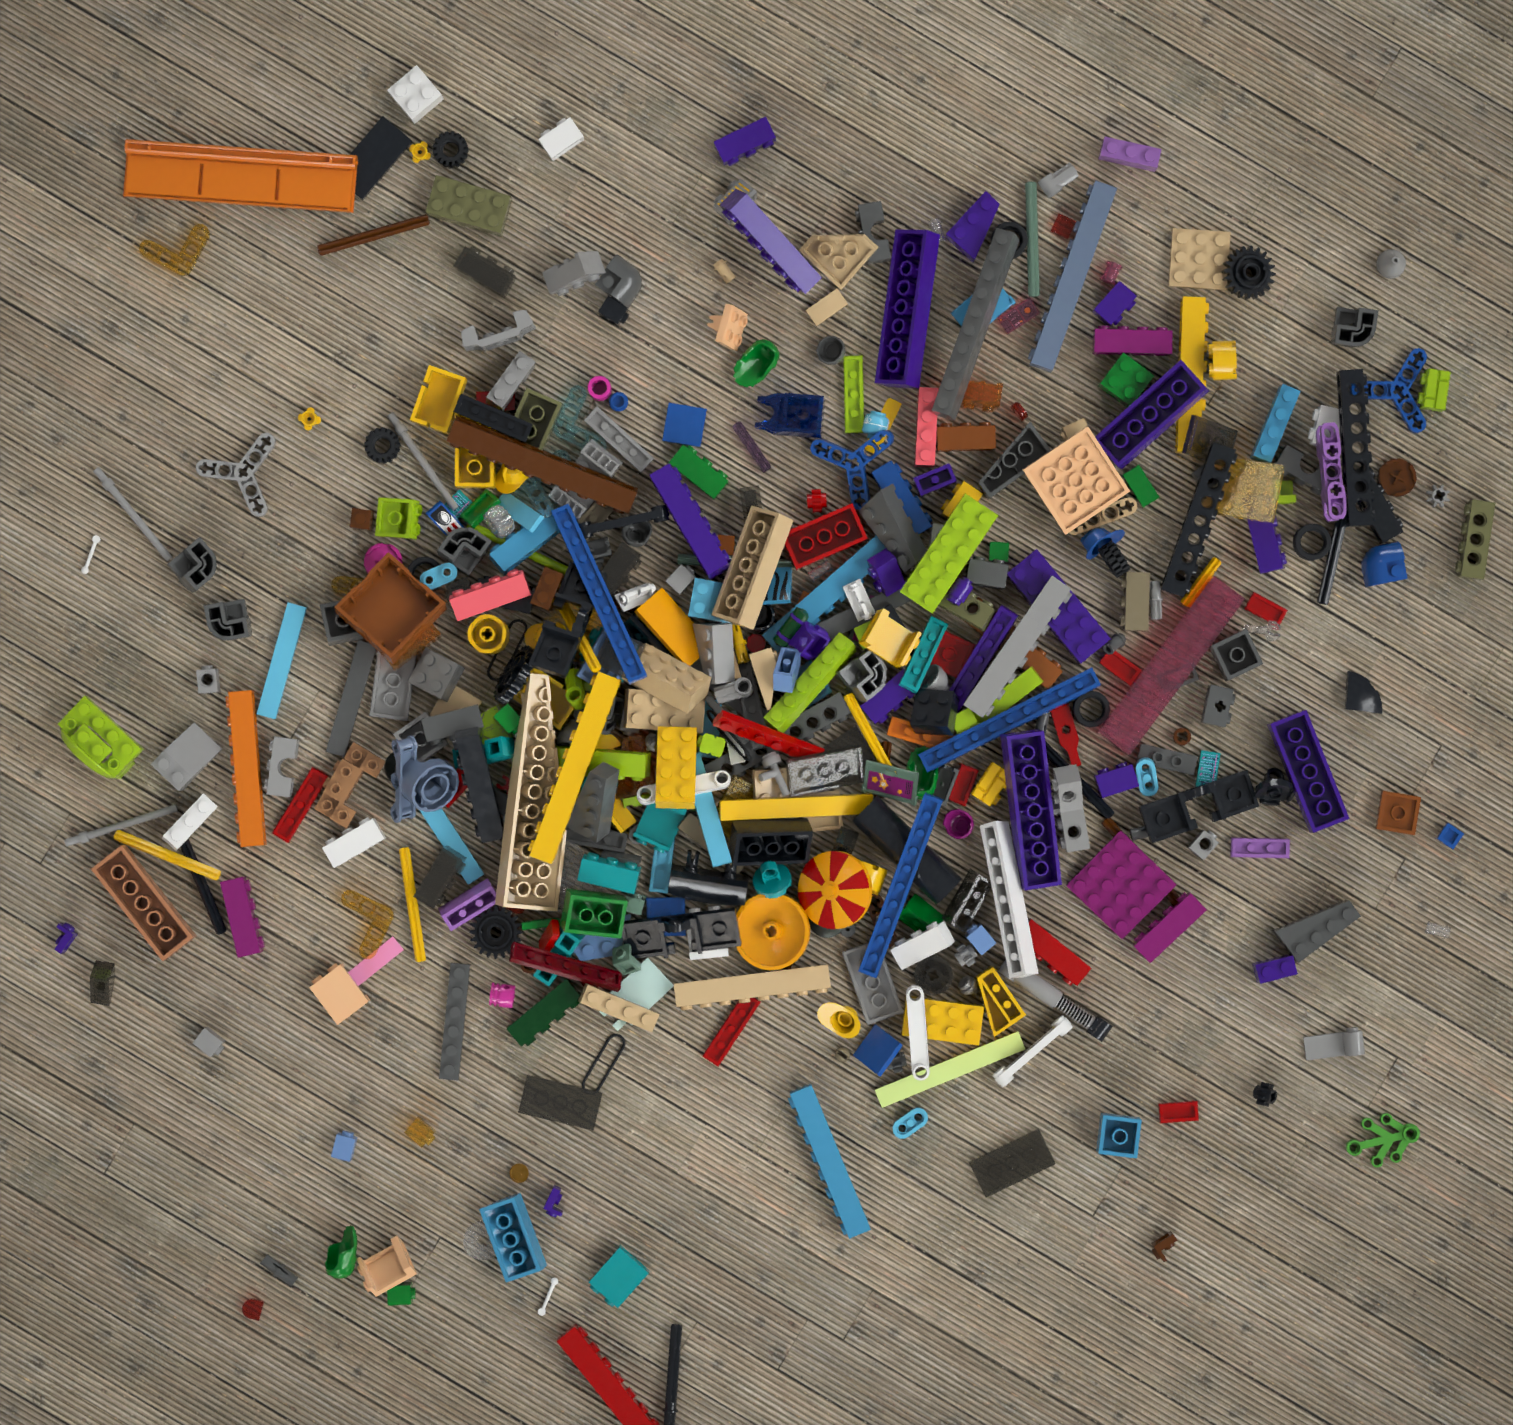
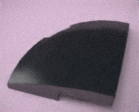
[1344,671,1382,714]

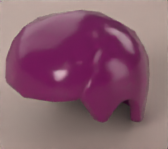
[943,809,974,839]

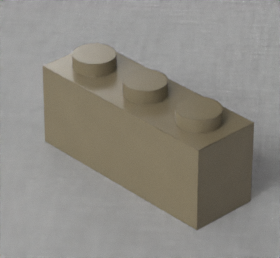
[1120,572,1150,631]

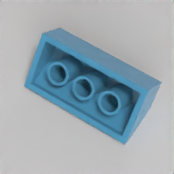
[479,1193,547,1282]

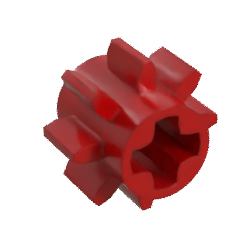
[807,489,827,513]

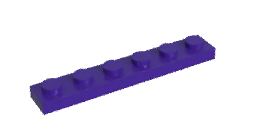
[950,605,1019,713]

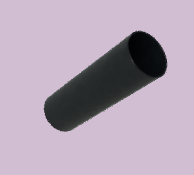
[852,795,962,905]

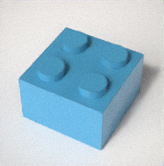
[1096,1113,1142,1158]

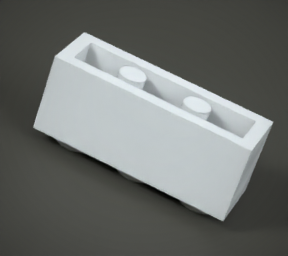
[162,793,218,851]
[322,817,386,868]
[890,921,955,970]

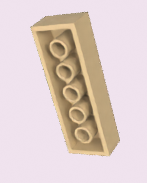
[711,505,793,630]

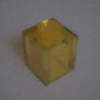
[404,1116,436,1148]

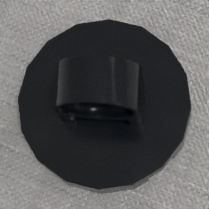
[1255,768,1294,806]

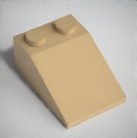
[749,648,778,711]

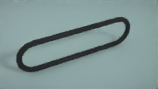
[487,619,528,681]
[706,709,750,761]
[582,1034,626,1095]

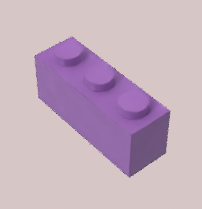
[1098,137,1161,172]
[438,878,496,931]

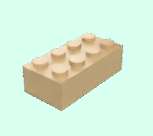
[622,643,712,714]
[623,689,706,734]

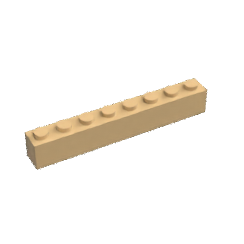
[674,965,831,1011]

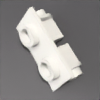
[843,579,875,622]
[614,583,656,612]

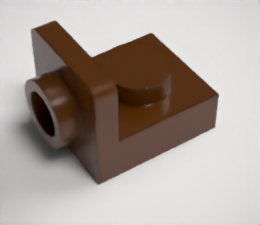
[1151,1231,1178,1262]

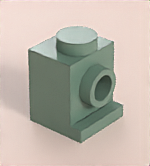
[626,893,647,915]

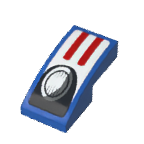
[426,501,465,536]

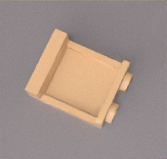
[309,963,370,1025]
[357,1236,417,1297]

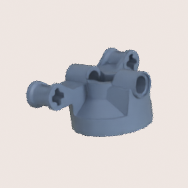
[390,735,459,823]

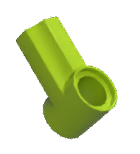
[565,668,586,710]

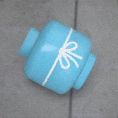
[862,411,889,440]

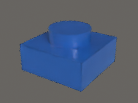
[1436,823,1464,849]

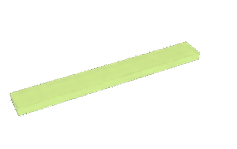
[874,1031,1025,1108]

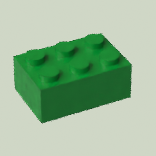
[560,888,628,939]

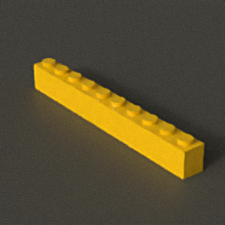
[528,672,621,864]

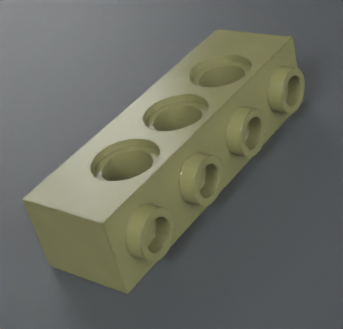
[1455,499,1496,580]
[938,592,996,632]

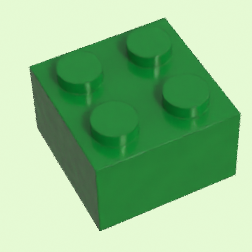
[1098,352,1154,408]

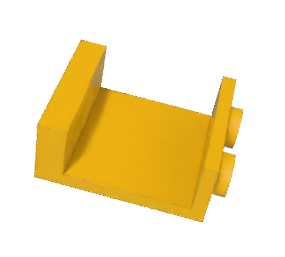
[859,608,922,668]

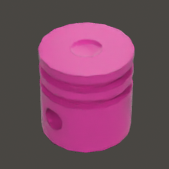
[588,376,612,401]
[489,982,516,1008]

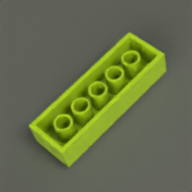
[899,494,998,614]

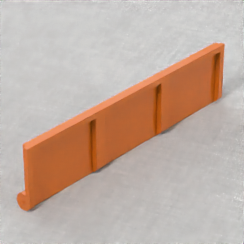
[123,139,358,213]

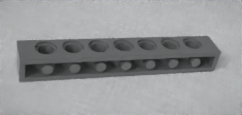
[704,692,851,783]

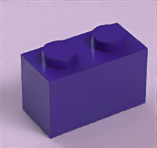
[1092,281,1137,326]
[913,463,957,497]
[867,548,905,597]
[1094,762,1139,798]
[1252,954,1298,984]

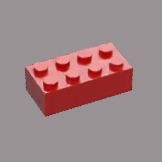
[785,503,868,571]

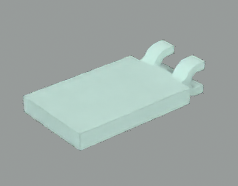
[599,957,674,1031]

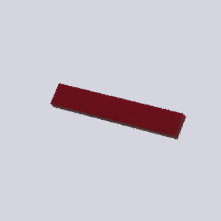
[509,942,622,992]

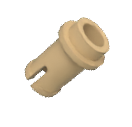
[713,259,736,284]

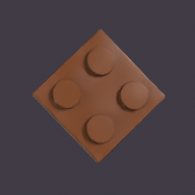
[1375,791,1421,835]

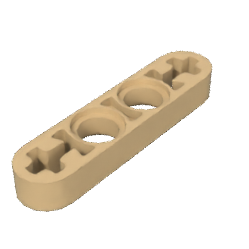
[1068,497,1137,536]

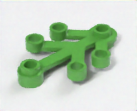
[1346,1113,1420,1167]

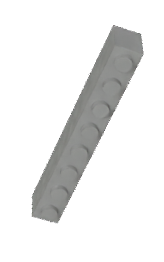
[963,576,1072,718]

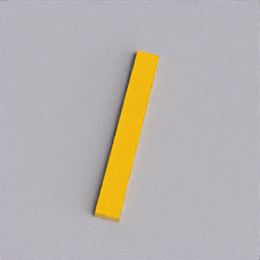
[719,794,873,821]

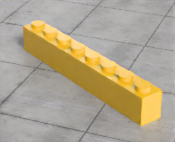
[1175,296,1209,454]

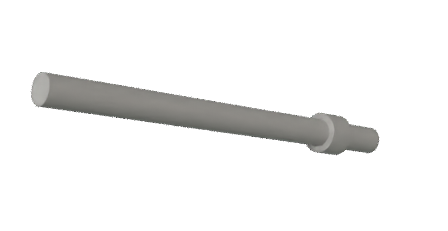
[387,412,459,511]
[93,467,172,562]
[64,804,178,847]

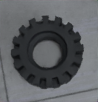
[433,131,469,168]
[364,427,401,464]
[1098,540,1130,578]

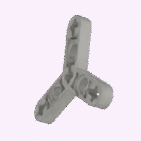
[196,433,276,517]

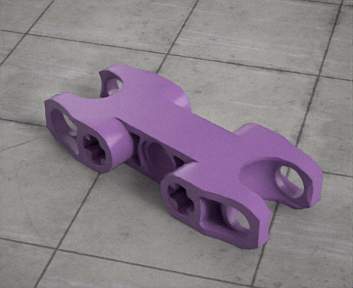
[1316,422,1346,522]

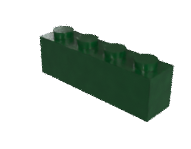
[507,978,581,1047]

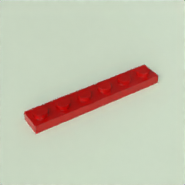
[713,710,825,764]

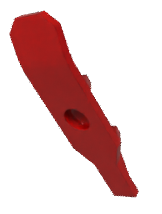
[1050,703,1081,766]

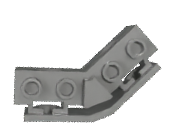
[1052,764,1090,853]

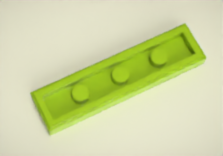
[843,355,864,434]
[973,666,1043,724]

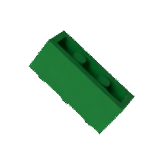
[669,445,729,500]

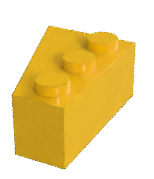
[976,965,1026,1037]

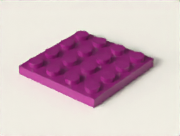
[1066,830,1177,939]

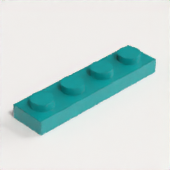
[898,616,948,694]

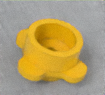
[409,141,431,163]
[298,407,321,431]

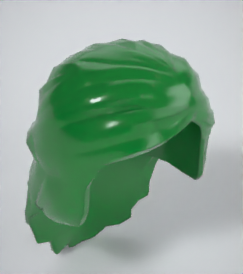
[733,339,780,388]
[906,746,938,800]
[325,1225,358,1279]

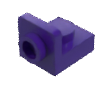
[54,922,78,954]
[544,1185,563,1218]

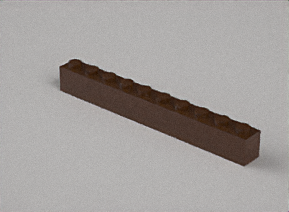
[447,415,638,514]

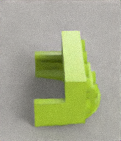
[58,696,144,779]

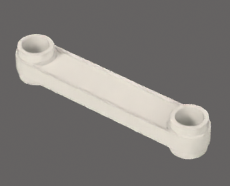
[637,770,731,805]
[906,985,930,1081]
[992,1015,1073,1087]

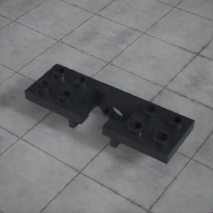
[529,561,607,679]
[1138,770,1259,844]
[622,908,742,959]

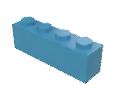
[1250,384,1301,465]
[489,507,560,576]

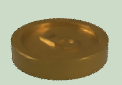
[509,1163,529,1183]

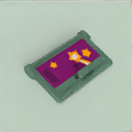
[861,760,919,806]

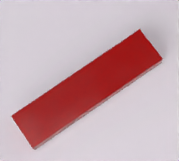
[272,767,329,843]
[702,998,761,1067]

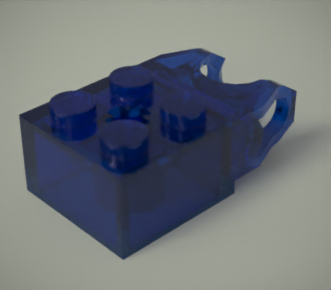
[755,393,825,439]

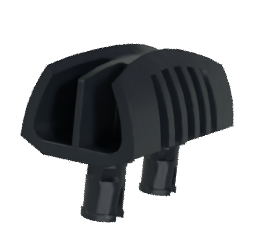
[668,850,749,906]

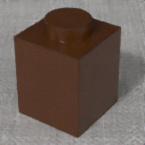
[350,508,374,531]

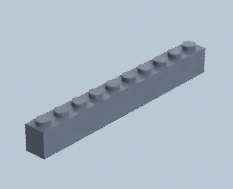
[1028,180,1117,373]

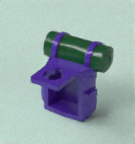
[773,607,831,660]

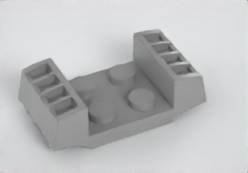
[461,310,536,352]
[548,439,623,521]

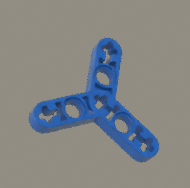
[1350,348,1427,433]
[810,430,894,510]

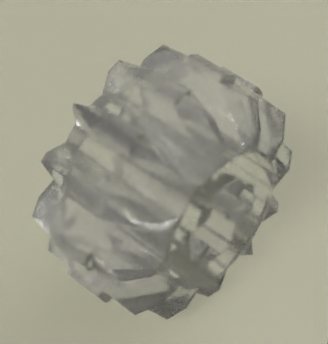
[483,505,515,539]

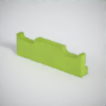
[622,793,651,808]

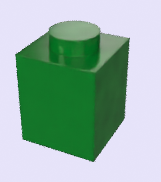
[493,703,520,736]
[387,1282,416,1306]

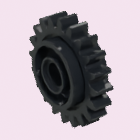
[1222,246,1276,300]
[469,905,523,959]

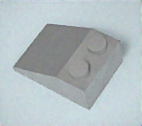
[151,722,222,791]

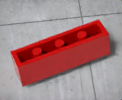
[1028,918,1092,986]

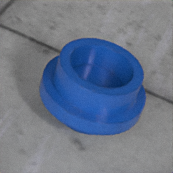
[609,392,628,412]

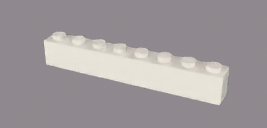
[980,821,1039,978]

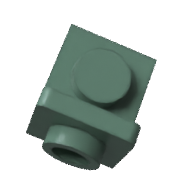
[612,944,641,976]

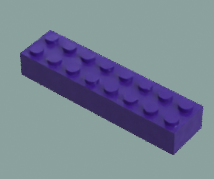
[874,229,940,388]
[1000,729,1062,891]

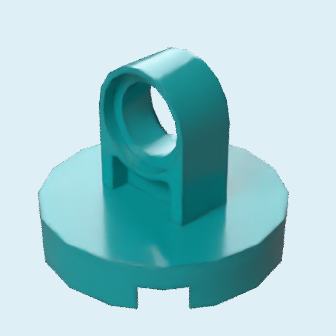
[753,861,792,899]

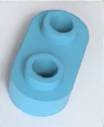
[420,563,458,590]
[1136,757,1159,796]
[892,1107,928,1139]

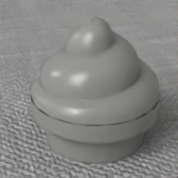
[958,976,978,995]

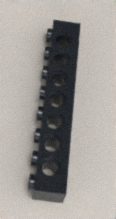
[1336,369,1376,528]
[1161,441,1238,597]

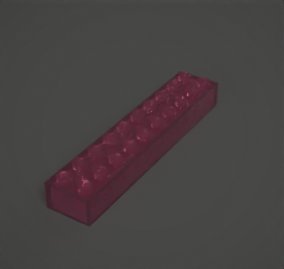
[1096,576,1245,755]

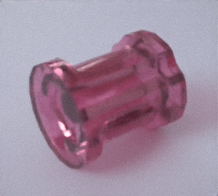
[1100,261,1123,285]

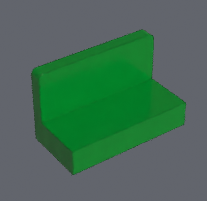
[899,894,945,932]

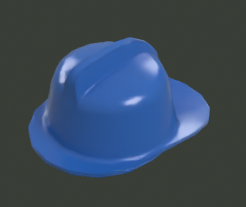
[1081,528,1125,560]

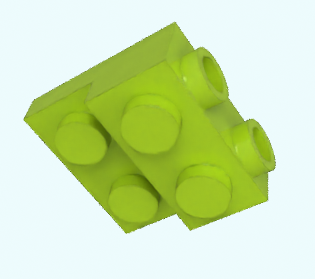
[375,497,423,540]

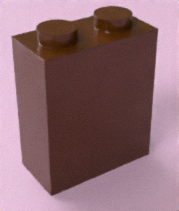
[530,567,565,612]

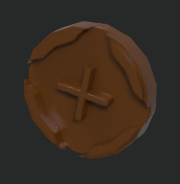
[1377,458,1417,497]

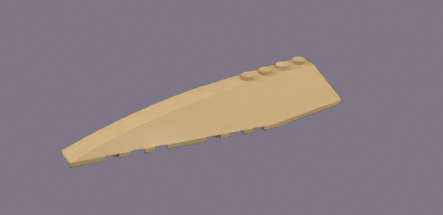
[495,673,567,912]

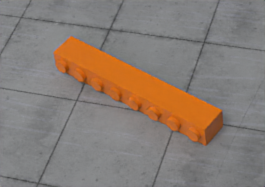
[226,690,267,847]

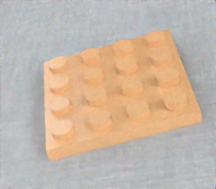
[1022,426,1130,535]

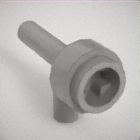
[758,751,790,797]

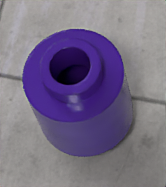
[946,576,973,606]

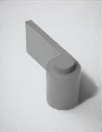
[1303,1027,1365,1060]

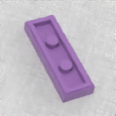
[1230,838,1290,858]

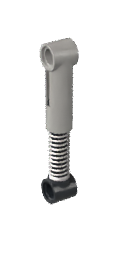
[998,960,1113,1042]

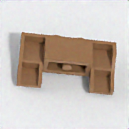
[314,742,385,829]

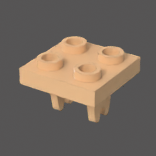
[707,304,748,351]

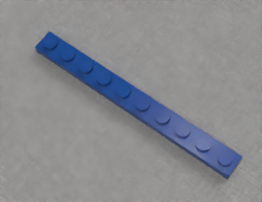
[551,503,647,685]
[918,668,1101,773]
[858,792,944,978]

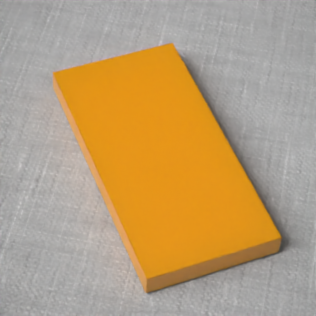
[634,588,700,666]

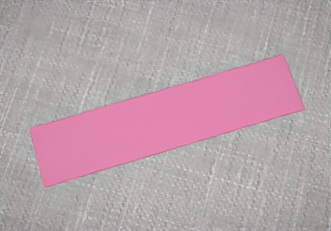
[348,937,404,986]

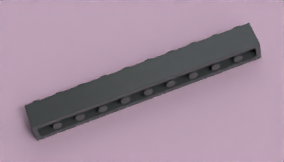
[932,228,1020,421]

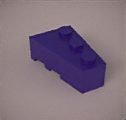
[945,191,1000,263]

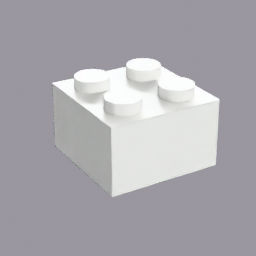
[387,65,444,124]

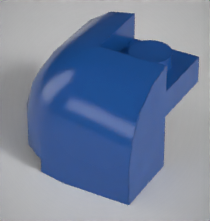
[1361,541,1408,588]

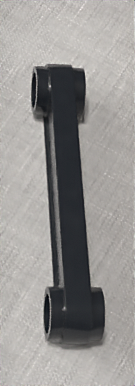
[579,505,669,539]

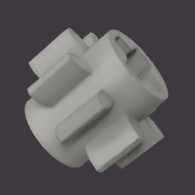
[1426,484,1450,508]
[954,943,978,967]

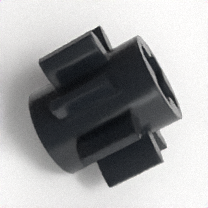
[1253,1082,1277,1107]

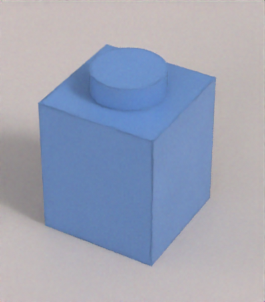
[331,1130,358,1162]

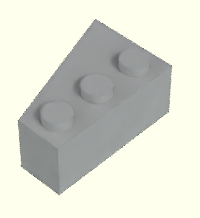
[542,251,606,296]
[693,621,735,684]

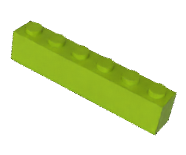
[763,632,856,733]
[555,745,651,781]

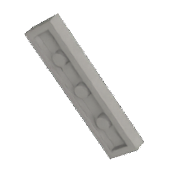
[584,406,654,473]

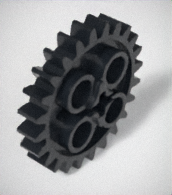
[493,645,534,704]

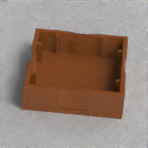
[334,552,447,664]

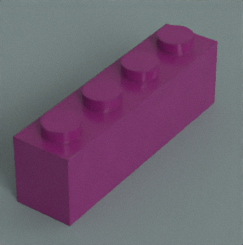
[1092,326,1173,356]
[220,876,265,958]
[1133,891,1207,963]

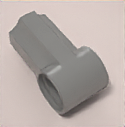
[1038,162,1079,199]
[714,677,754,705]

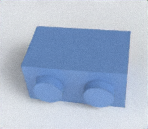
[773,647,801,693]
[964,923,996,956]

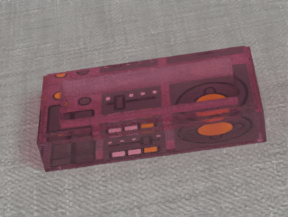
[997,297,1040,335]

